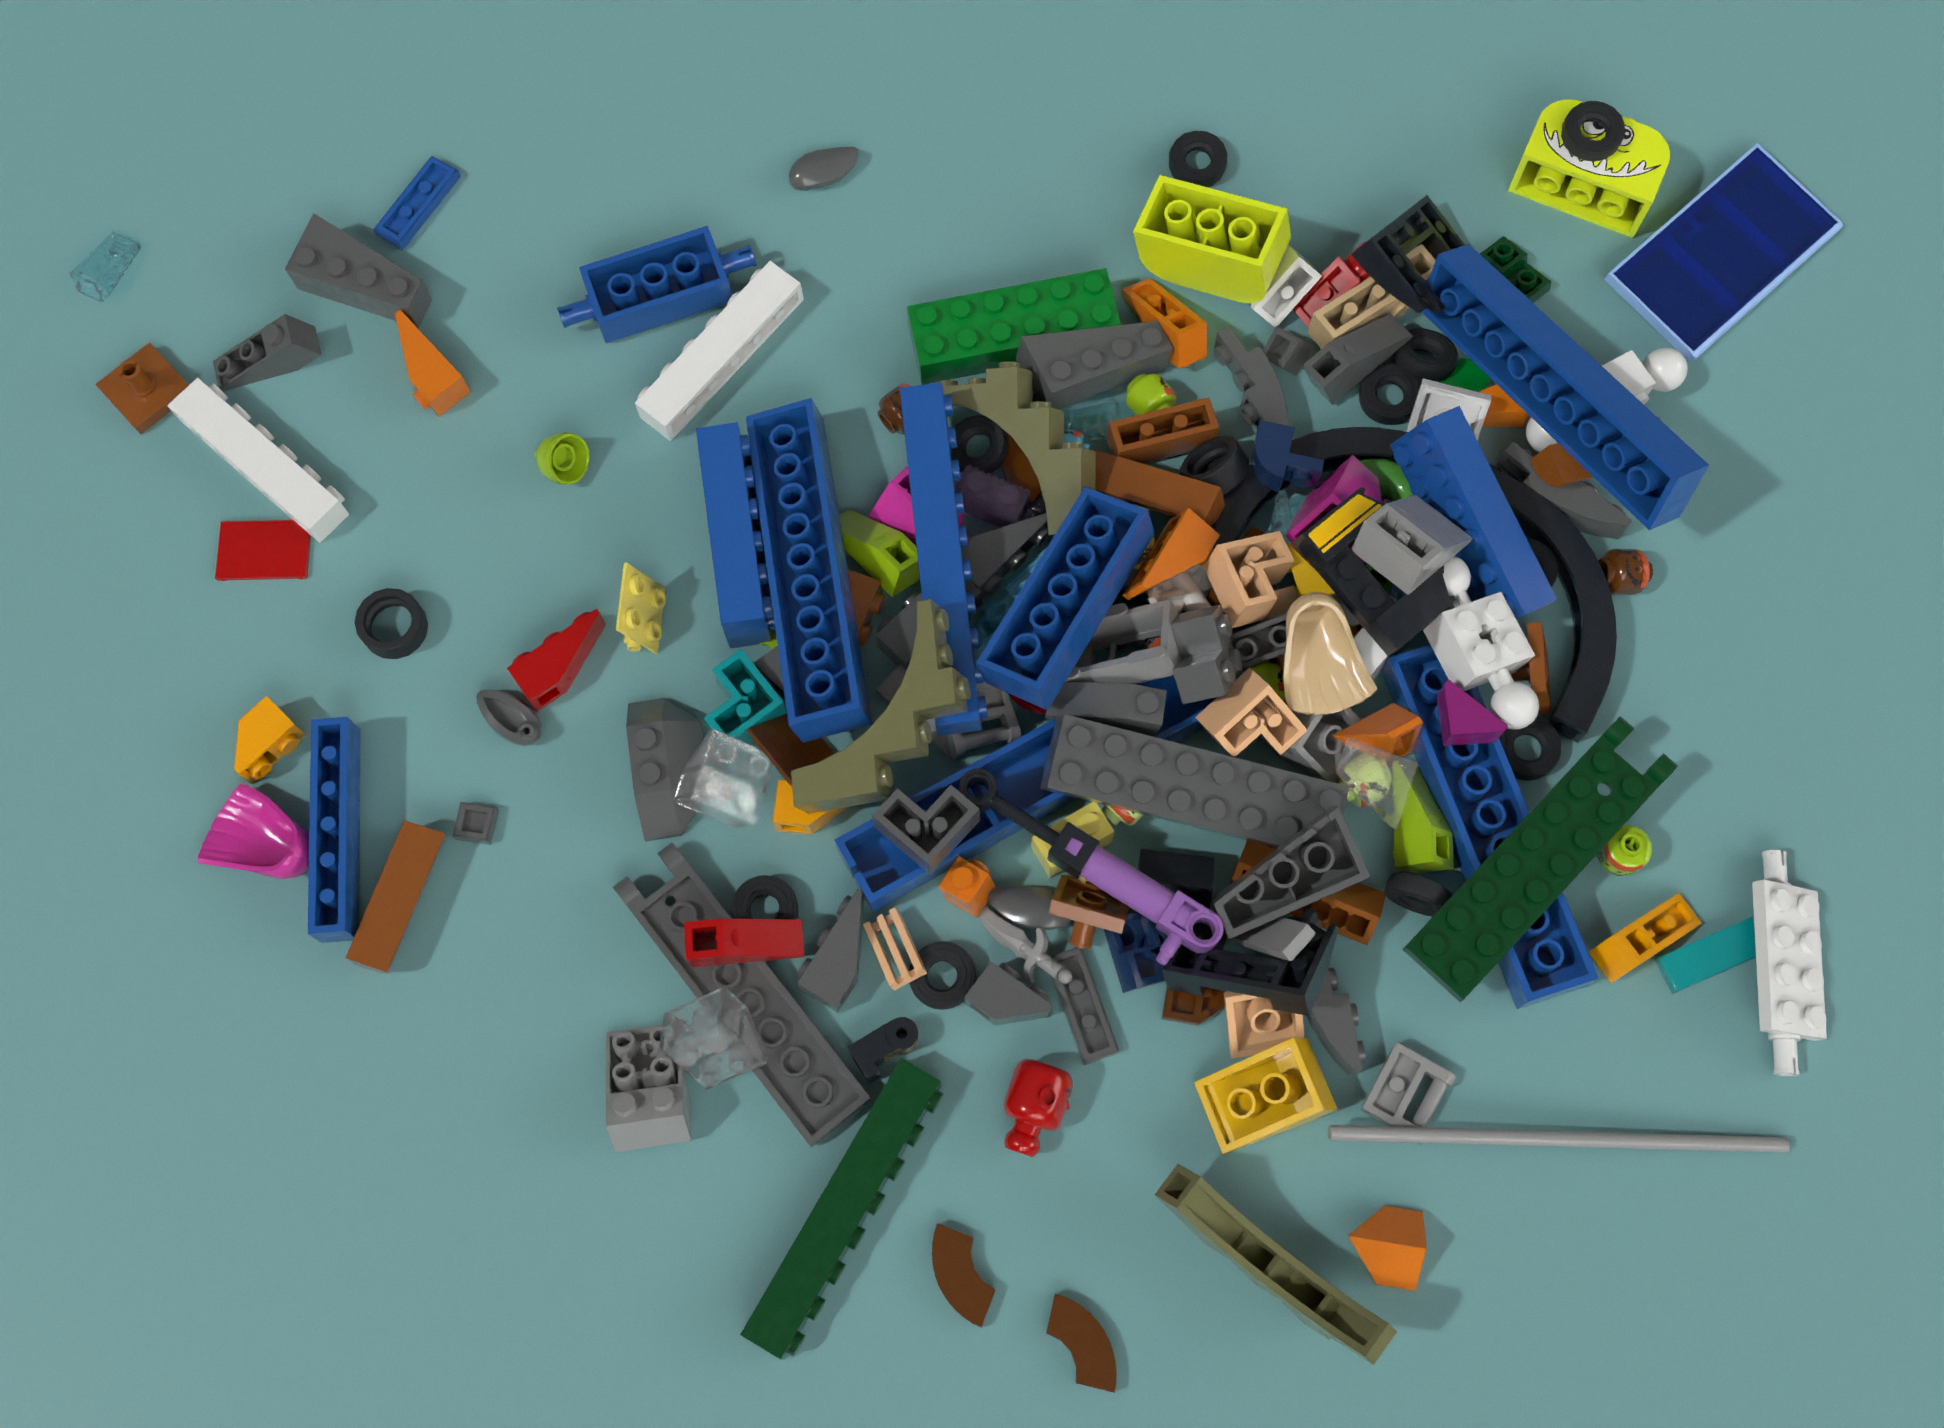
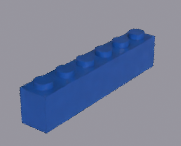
[308,717,361,943]

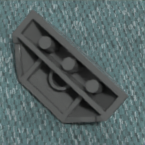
[626,698,711,842]

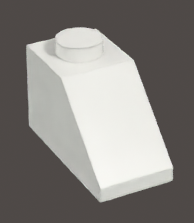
[1251,244,1322,327]

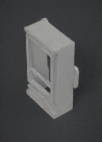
[1065,599,1181,684]

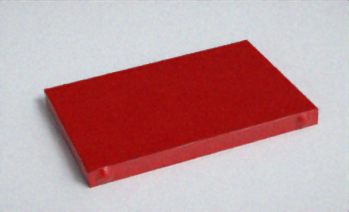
[215,520,311,581]

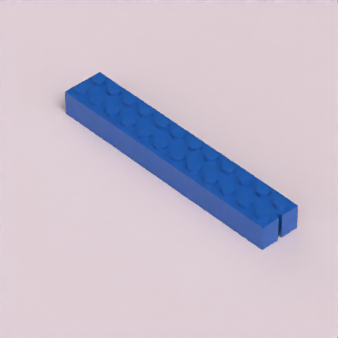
[834,670,1243,913]

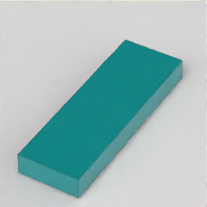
[1655,916,1756,994]

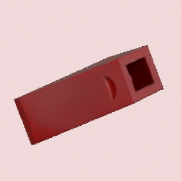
[507,608,606,712]
[684,918,804,968]

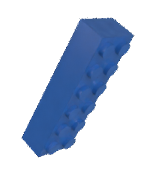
[1390,406,1557,619]
[696,422,775,649]
[976,487,1155,710]

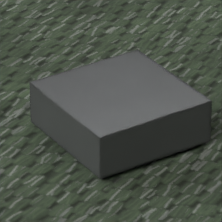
[452,802,499,845]

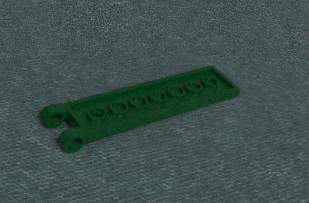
[1402,716,1678,1002]

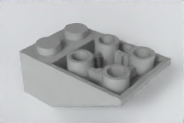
[1351,495,1473,595]
[606,1022,691,1152]

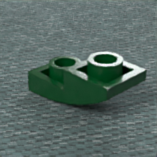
[1480,236,1551,303]

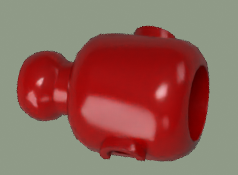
[1003,1059,1073,1157]

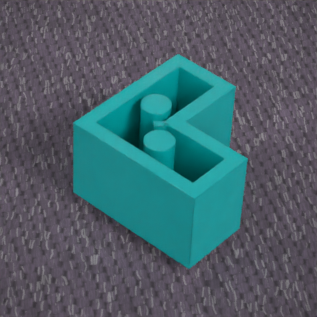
[704,648,787,758]

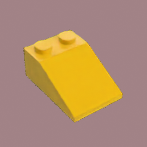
[1194,1037,1338,1154]

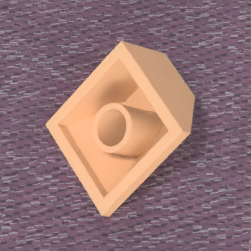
[1224,991,1305,1059]

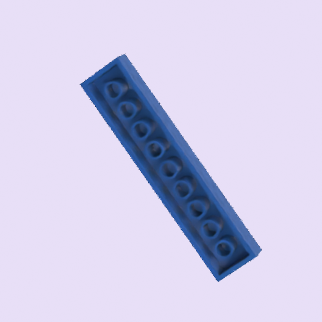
[1422,244,1709,530]
[746,398,872,742]
[1381,645,1599,1009]

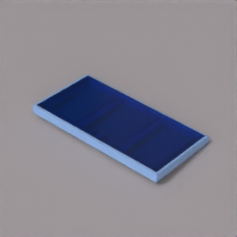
[1604,143,1843,362]

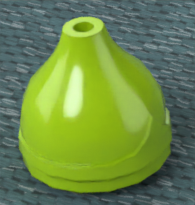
[534,432,590,485]

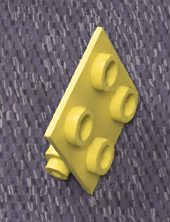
[616,562,666,654]

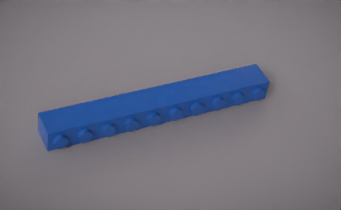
[900,382,988,736]

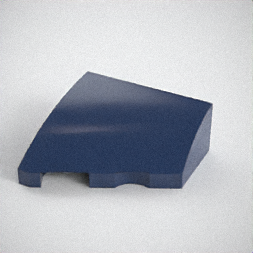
[1104,912,1167,993]

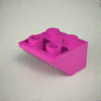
[868,466,965,547]

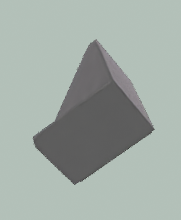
[1263,326,1313,375]

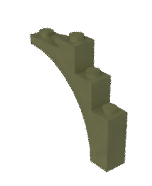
[938,362,1096,536]
[791,599,971,814]
[1154,1164,1397,1365]

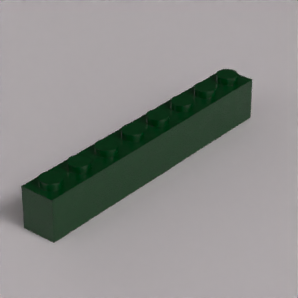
[740,1058,944,1360]

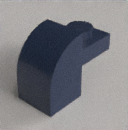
[1251,420,1324,492]

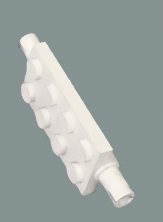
[1752,850,1827,1076]

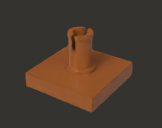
[95,342,189,434]
[1510,622,1552,714]
[1049,874,1129,949]

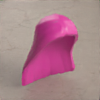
[198,784,309,879]

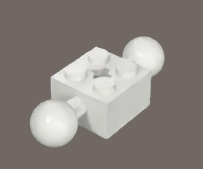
[1526,347,1688,452]
[1423,556,1539,730]

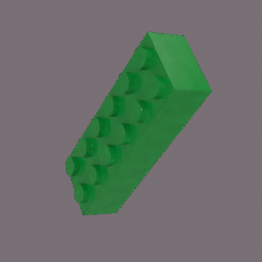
[907,268,1121,385]

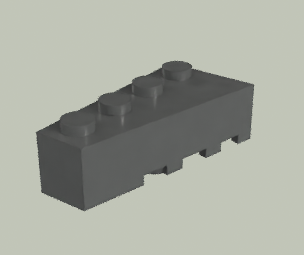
[285,213,432,328]
[1015,321,1174,409]
[1211,805,1370,939]

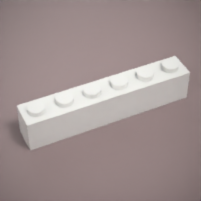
[635,261,804,441]
[167,378,350,543]

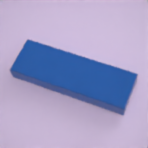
[373,156,461,250]

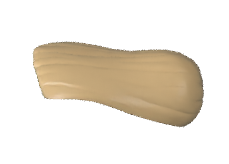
[1283,592,1377,716]

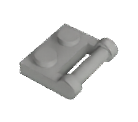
[946,682,1021,757]
[1360,1042,1456,1145]

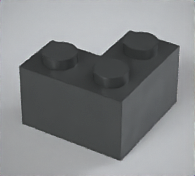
[1171,605,1242,704]
[872,785,980,875]

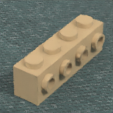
[1308,244,1436,349]

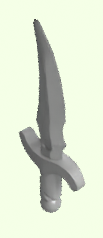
[978,905,1072,984]

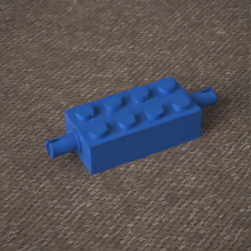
[557,226,757,343]

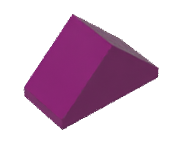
[1437,679,1508,746]

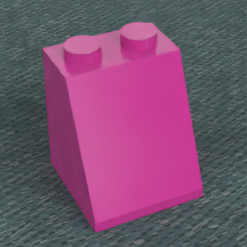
[1285,455,1382,562]

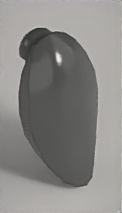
[789,147,859,190]
[476,689,542,746]
[989,886,1071,930]

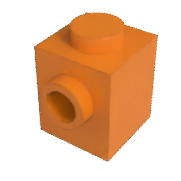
[938,856,996,918]

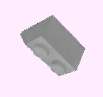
[1277,707,1361,783]

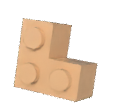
[1204,531,1294,628]
[1195,667,1308,757]

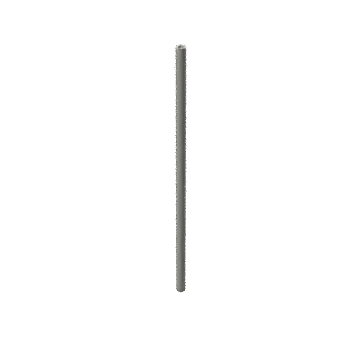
[1328,1125,1790,1153]

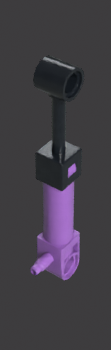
[959,768,1223,965]

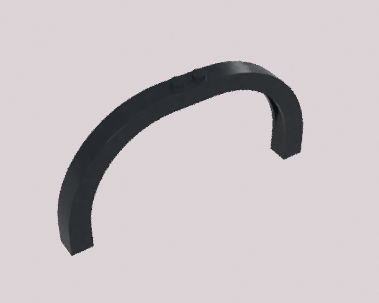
[1211,427,1617,743]

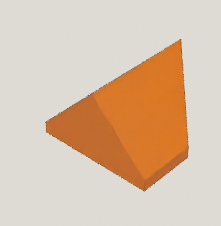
[1332,703,1423,766]
[1348,1205,1427,1291]

